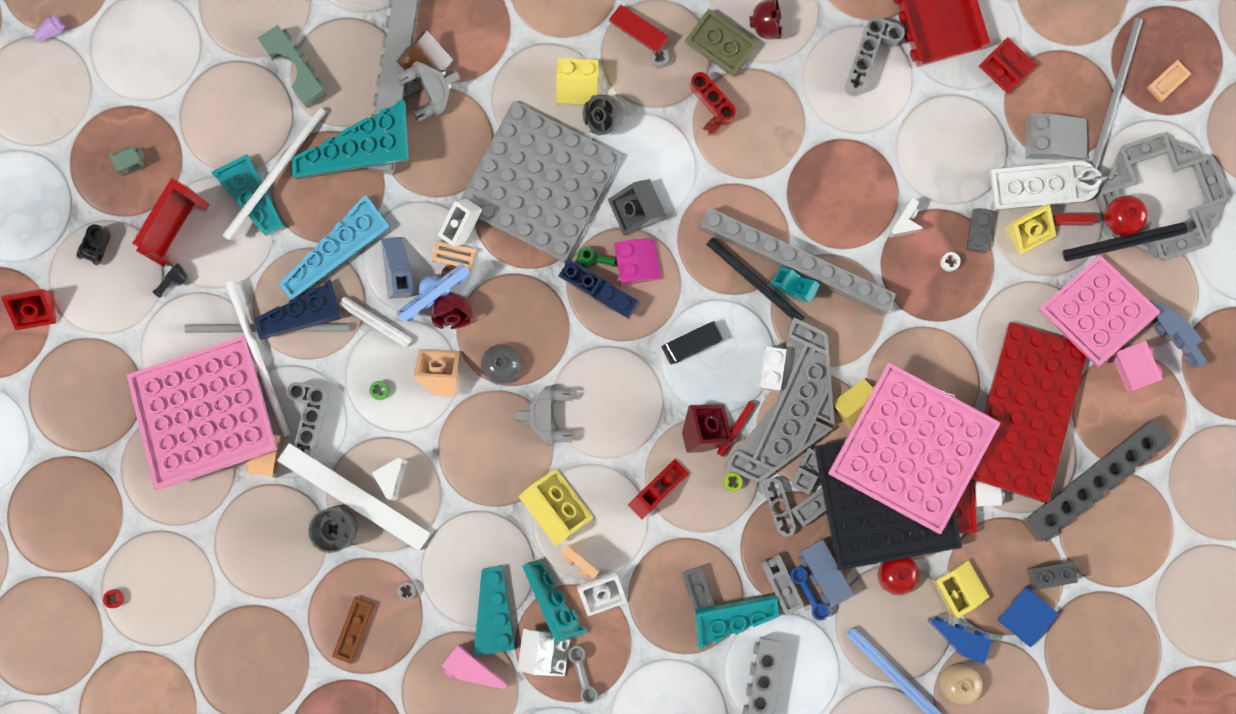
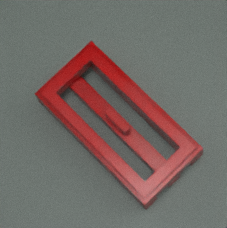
[1053,214,1097,226]

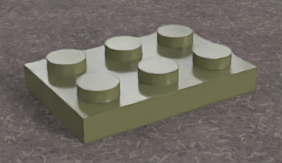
[685,9,758,77]

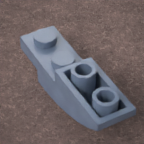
[1149,300,1207,369]

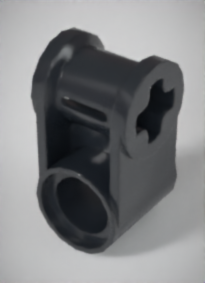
[76,224,111,266]

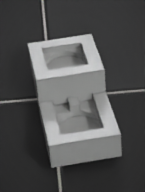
[790,447,819,495]

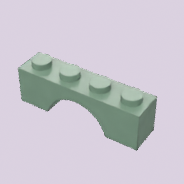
[258,25,326,108]

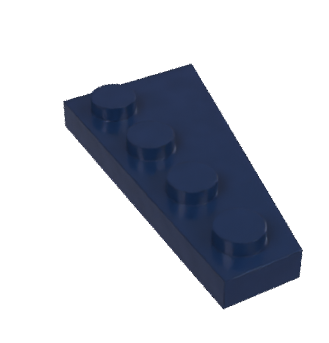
[255,279,341,340]

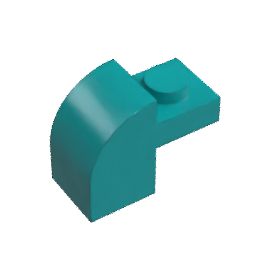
[770,266,820,303]

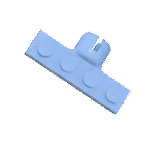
[396,262,470,323]

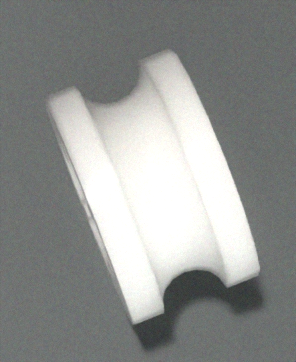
[940,252,960,272]

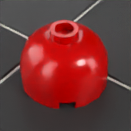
[1104,195,1148,237]
[877,558,920,596]

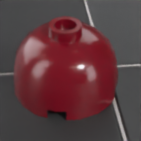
[749,0,782,39]
[431,291,473,329]

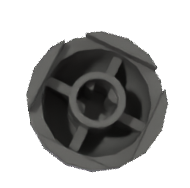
[582,94,624,136]
[481,344,522,385]

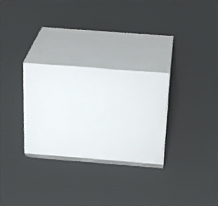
[372,458,407,501]
[577,572,627,616]

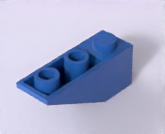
[928,616,992,664]

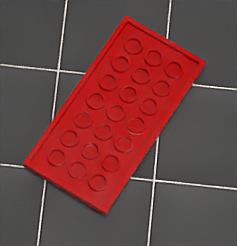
[970,322,1086,503]

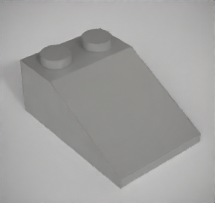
[1025,114,1087,160]

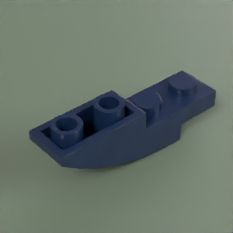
[558,259,640,320]

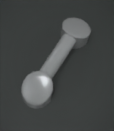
[568,646,598,704]

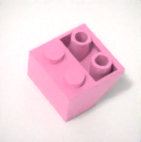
[1112,341,1163,392]

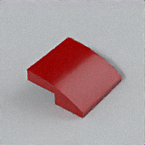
[979,37,1037,94]

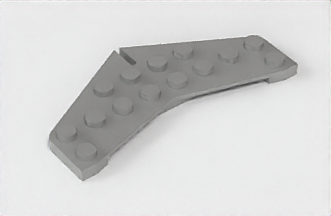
[724,318,835,482]

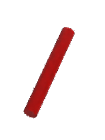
[717,401,756,457]

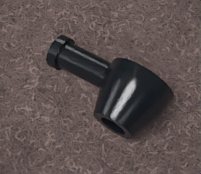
[152,263,188,298]

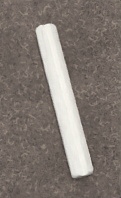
[339,297,412,347]

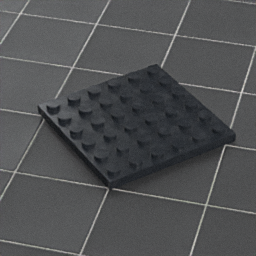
[814,441,962,570]

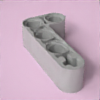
[845,17,904,96]
[287,382,329,458]

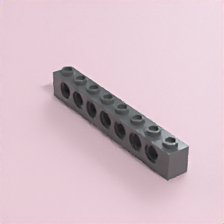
[1022,419,1171,542]

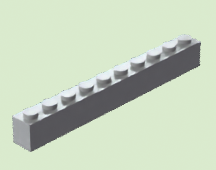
[367,0,420,175]
[699,207,896,315]

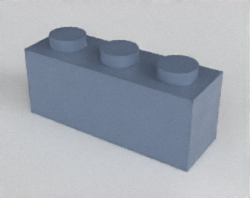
[798,539,854,607]

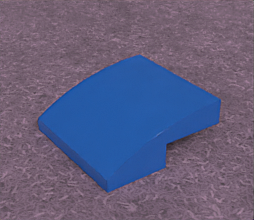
[998,586,1058,648]

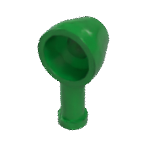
[577,246,616,267]

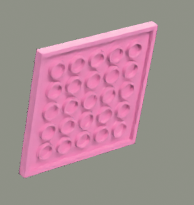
[127,335,277,490]
[828,362,1000,534]

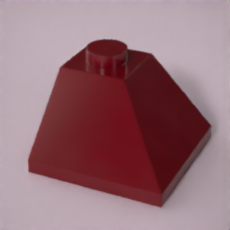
[682,404,734,453]

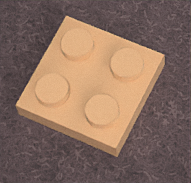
[561,545,600,579]

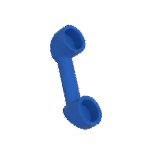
[790,567,829,621]

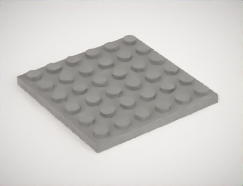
[460,100,621,263]

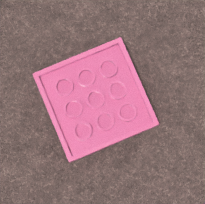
[1039,255,1160,368]

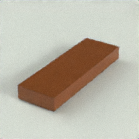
[332,597,375,664]

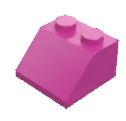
[614,239,662,287]

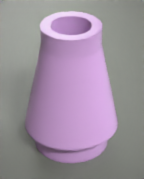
[33,14,65,42]

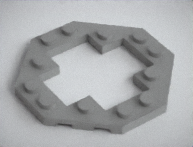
[1097,133,1228,261]

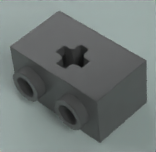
[1027,561,1078,590]

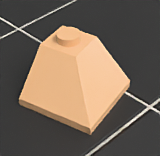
[414,349,460,397]

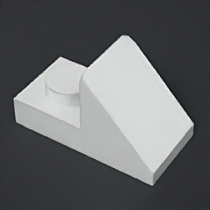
[888,198,922,238]

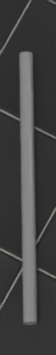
[1091,18,1143,170]
[184,323,350,333]

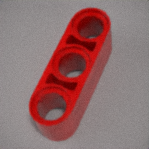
[690,72,736,125]

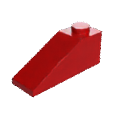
[628,459,689,520]

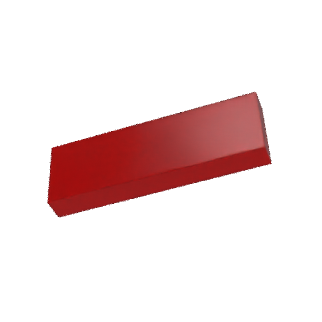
[608,4,669,54]

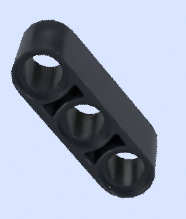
[661,321,724,365]

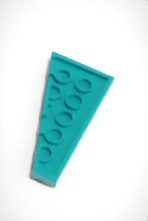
[292,99,409,179]

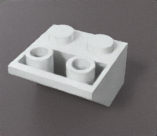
[517,629,570,676]

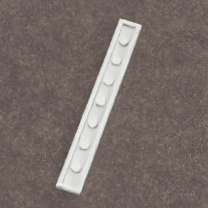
[278,443,431,551]

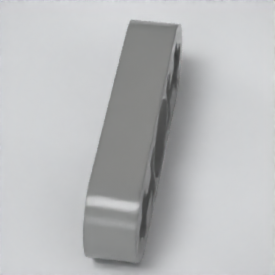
[763,478,796,537]

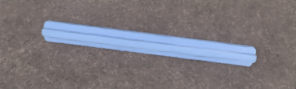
[846,628,942,714]

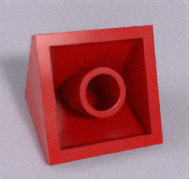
[1,289,57,330]

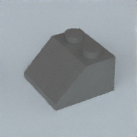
[608,179,666,236]

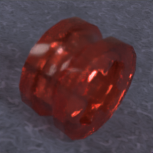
[703,116,723,136]

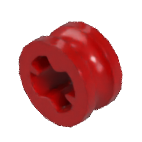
[103,589,124,608]

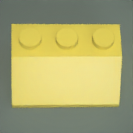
[518,469,593,546]

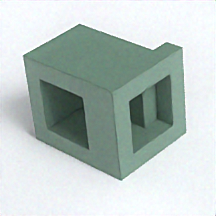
[109,147,145,176]

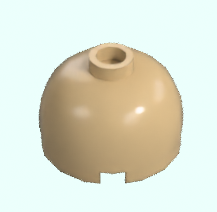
[939,663,982,706]

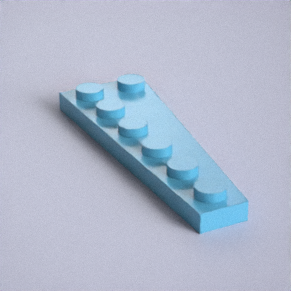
[279,195,391,300]

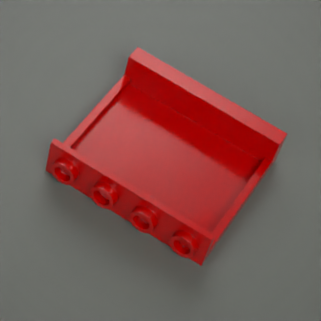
[894,0,990,67]
[132,178,210,267]

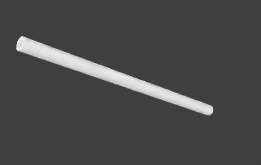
[222,107,326,240]
[225,281,291,438]

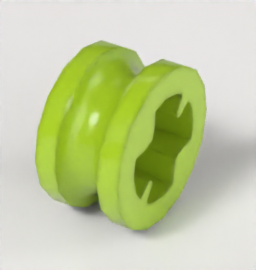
[723,473,743,491]

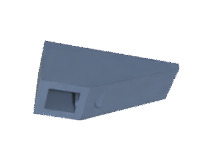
[381,237,414,299]

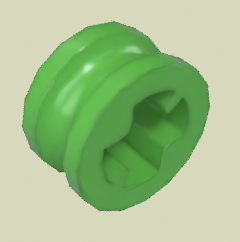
[369,381,389,400]

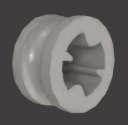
[651,48,669,68]
[397,581,416,601]

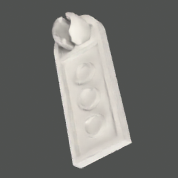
[990,161,1102,211]

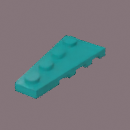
[211,154,284,236]
[522,560,588,643]
[473,566,515,656]
[694,595,779,650]

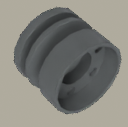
[308,506,358,553]

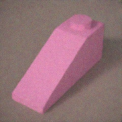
[442,645,508,689]

